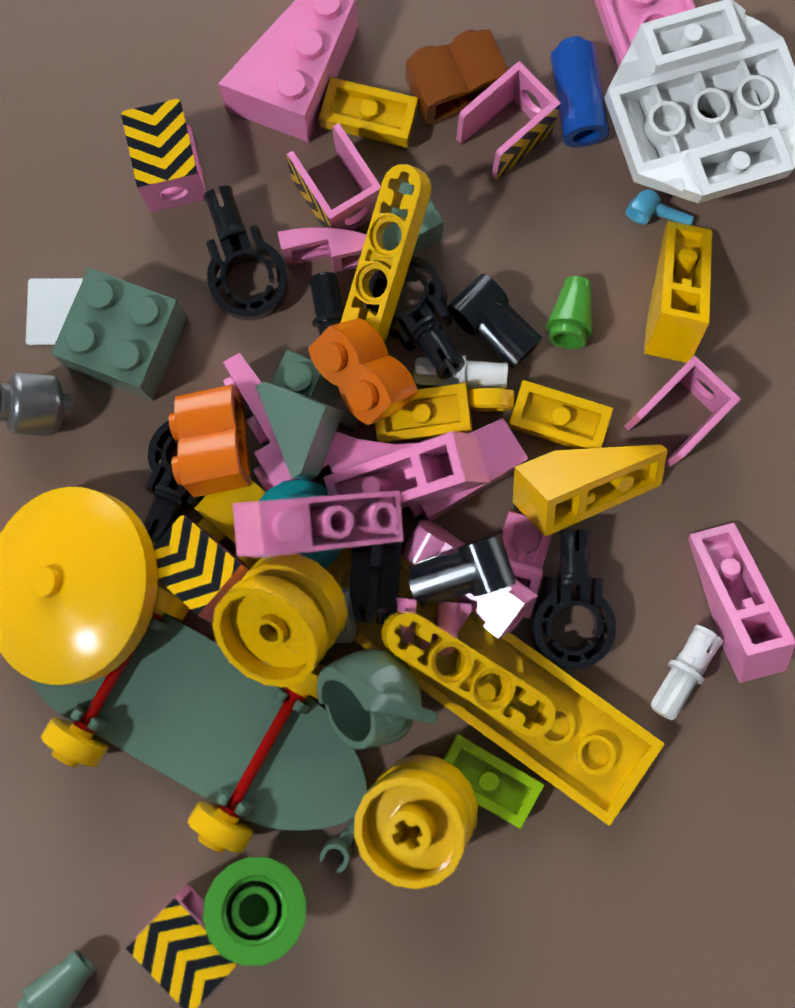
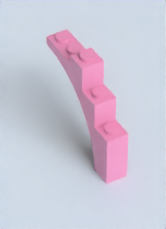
[223,352,528,522]

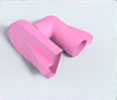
[396,597,472,663]

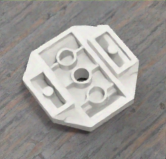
[604,0,795,203]

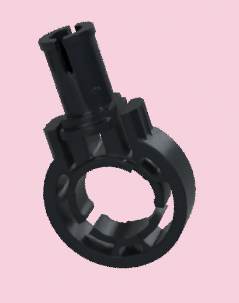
[203,185,288,320]
[366,256,465,379]
[143,420,204,544]
[530,529,616,669]

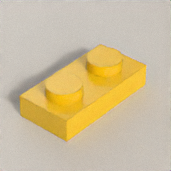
[319,77,418,148]
[508,380,613,449]
[375,383,473,444]

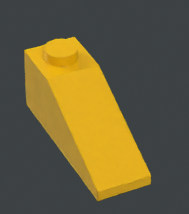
[644,221,712,363]
[513,444,668,537]

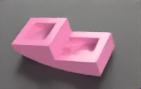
[278,227,366,273]
[501,508,552,619]

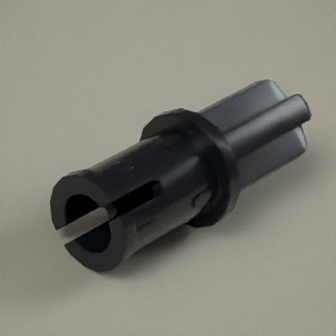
[310,272,343,336]

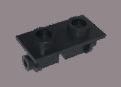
[349,542,402,624]

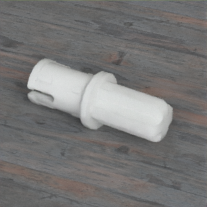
[414,355,508,389]
[651,625,724,720]

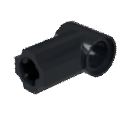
[447,273,542,369]
[408,534,516,607]

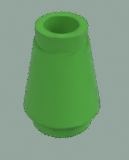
[546,276,592,349]

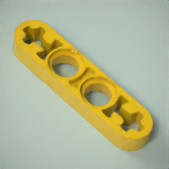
[341,164,432,342]
[382,611,556,738]

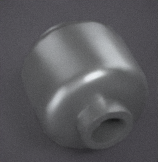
[0,372,72,436]

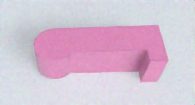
[401,520,538,639]

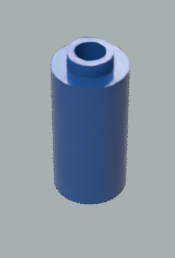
[550,36,609,147]

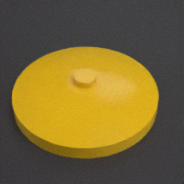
[0,487,158,685]

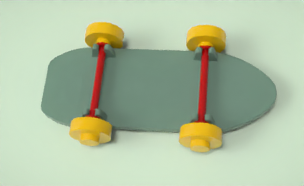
[30,580,367,853]

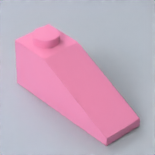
[324,431,490,508]
[688,522,795,683]

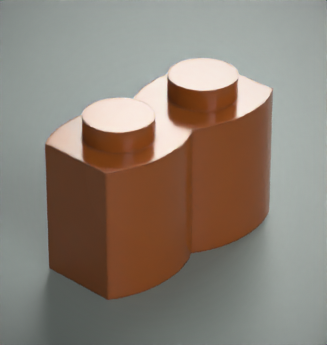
[405,29,509,125]

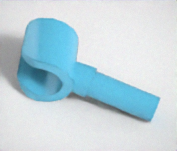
[626,189,693,225]

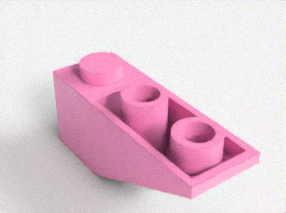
[233,490,404,557]

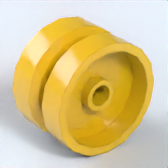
[212,553,348,687]
[354,754,478,890]

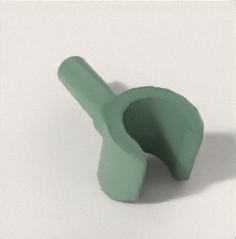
[320,817,355,873]

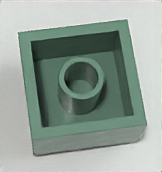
[51,267,188,401]

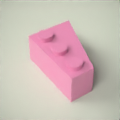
[218,0,359,142]

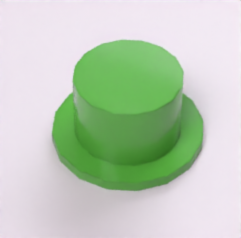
[203,857,306,966]

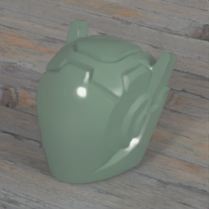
[317,649,437,749]

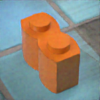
[308,318,418,425]
[169,384,251,497]

